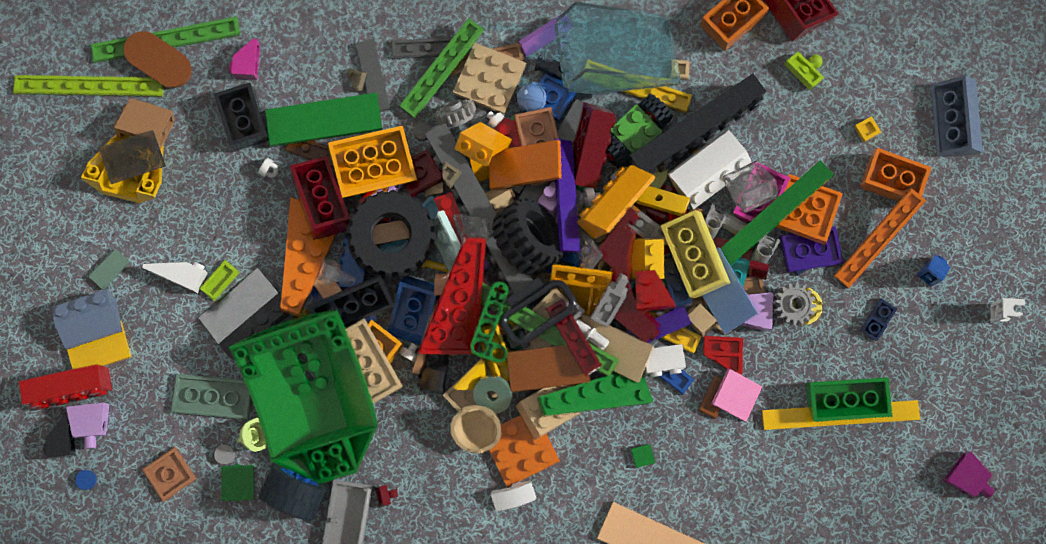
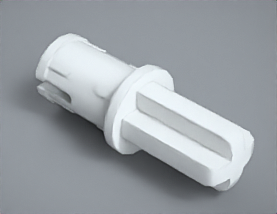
[576,319,609,350]

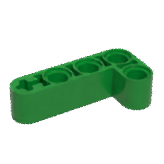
[471,282,509,364]

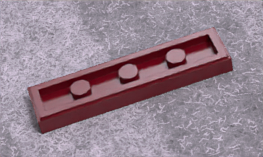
[546,299,602,376]

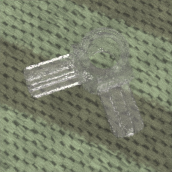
[317,257,356,287]

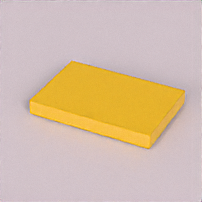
[67,320,132,369]

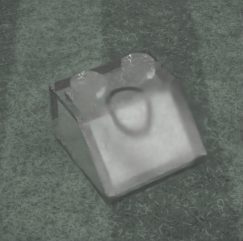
[723,161,778,213]

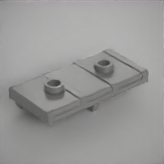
[322,480,373,544]

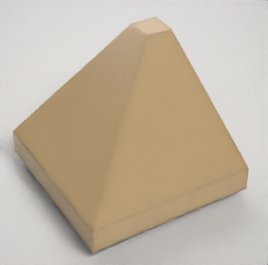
[425,181,444,197]

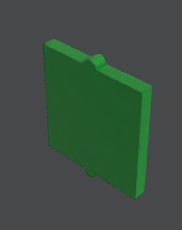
[221,464,254,502]

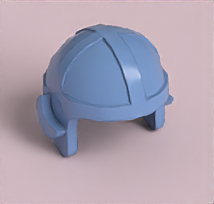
[516,82,546,112]

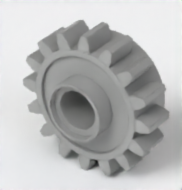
[434,99,476,128]
[773,283,816,326]

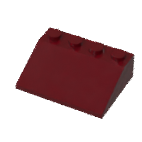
[763,0,839,42]

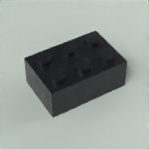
[214,82,269,152]

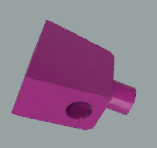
[943,451,995,499]

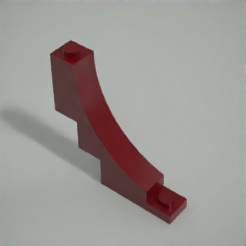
[595,206,661,343]

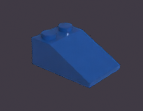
[387,276,439,345]

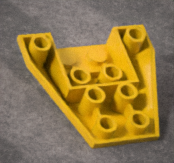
[81,134,164,203]

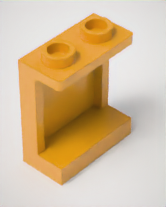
[455,122,512,167]

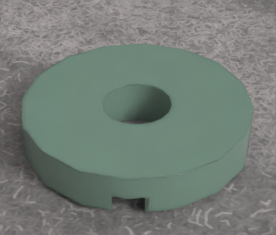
[473,375,512,413]

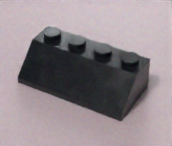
[307,275,395,327]

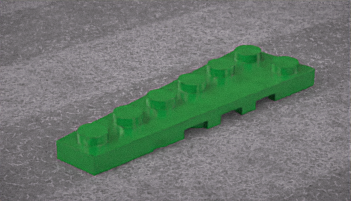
[537,373,653,417]

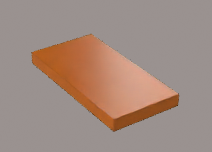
[489,140,561,190]

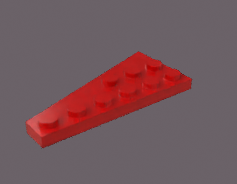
[418,237,486,354]

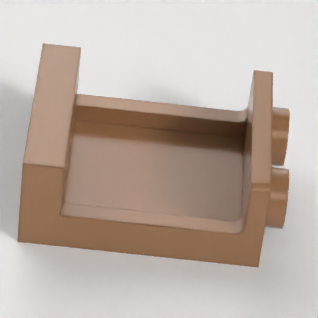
[114,98,175,151]

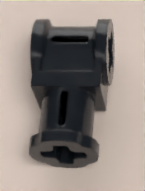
[534,55,572,83]

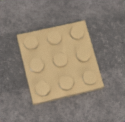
[453,43,526,115]

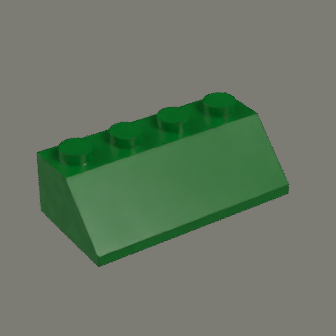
[805,377,893,422]

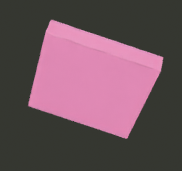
[711,369,762,422]

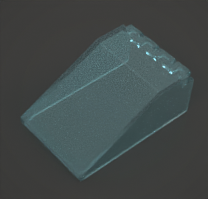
[554,2,681,94]

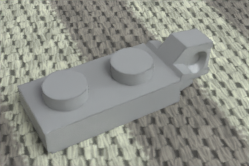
[619,205,667,246]
[590,274,628,328]

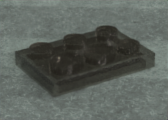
[98,130,166,184]

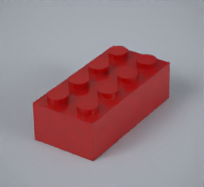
[19,364,112,410]

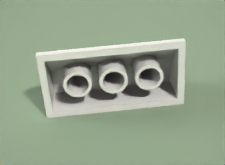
[667,129,753,210]

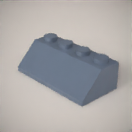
[931,75,983,157]

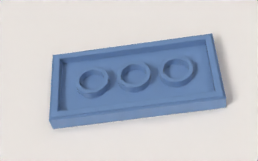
[702,247,759,334]

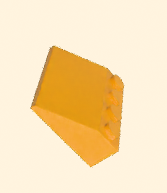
[328,126,417,198]

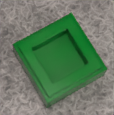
[631,444,655,468]

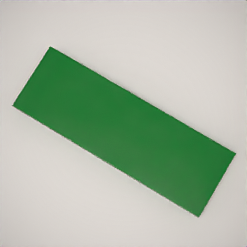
[265,93,383,147]

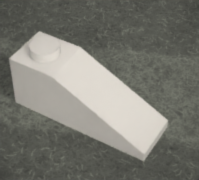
[142,262,208,293]

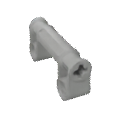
[704,204,780,264]

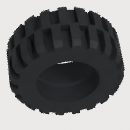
[492,198,564,275]

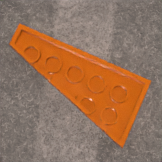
[281,197,337,317]

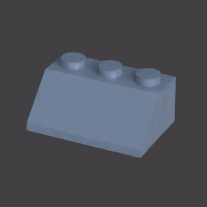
[51,289,122,350]

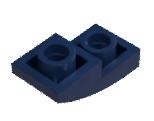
[860,298,897,341]

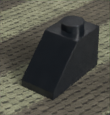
[43,416,76,459]

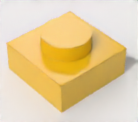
[854,116,881,143]

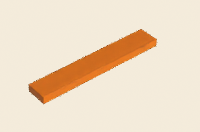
[833,188,926,288]

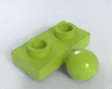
[784,52,824,90]

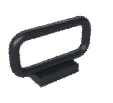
[500,277,576,345]

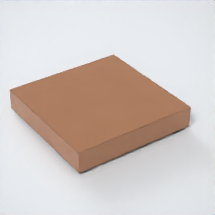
[142,447,197,502]

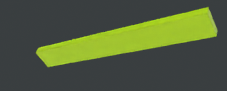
[13,75,164,97]

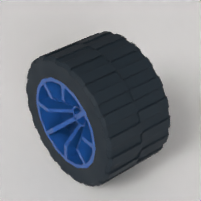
[258,465,327,521]

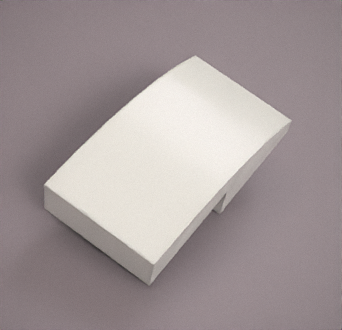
[490,481,536,511]

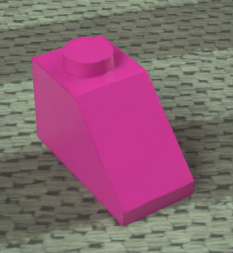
[229,39,260,80]

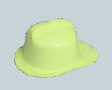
[237,418,268,452]

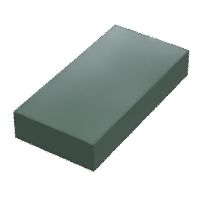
[88,249,130,290]

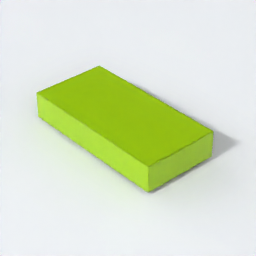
[199,260,240,301]

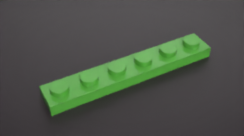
[400,18,484,118]

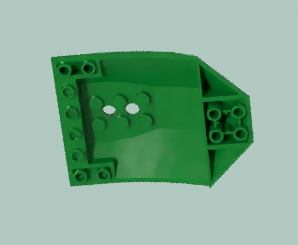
[229,310,378,484]

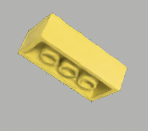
[661,210,730,298]

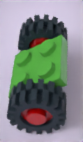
[605,94,673,169]

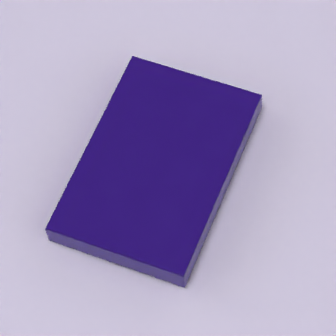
[779,226,844,273]

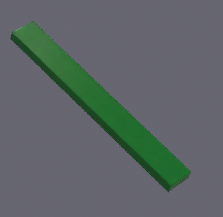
[720,160,834,266]

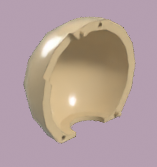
[451,405,501,453]

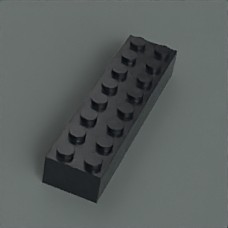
[625,74,767,175]

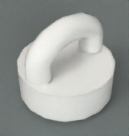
[258,158,278,178]

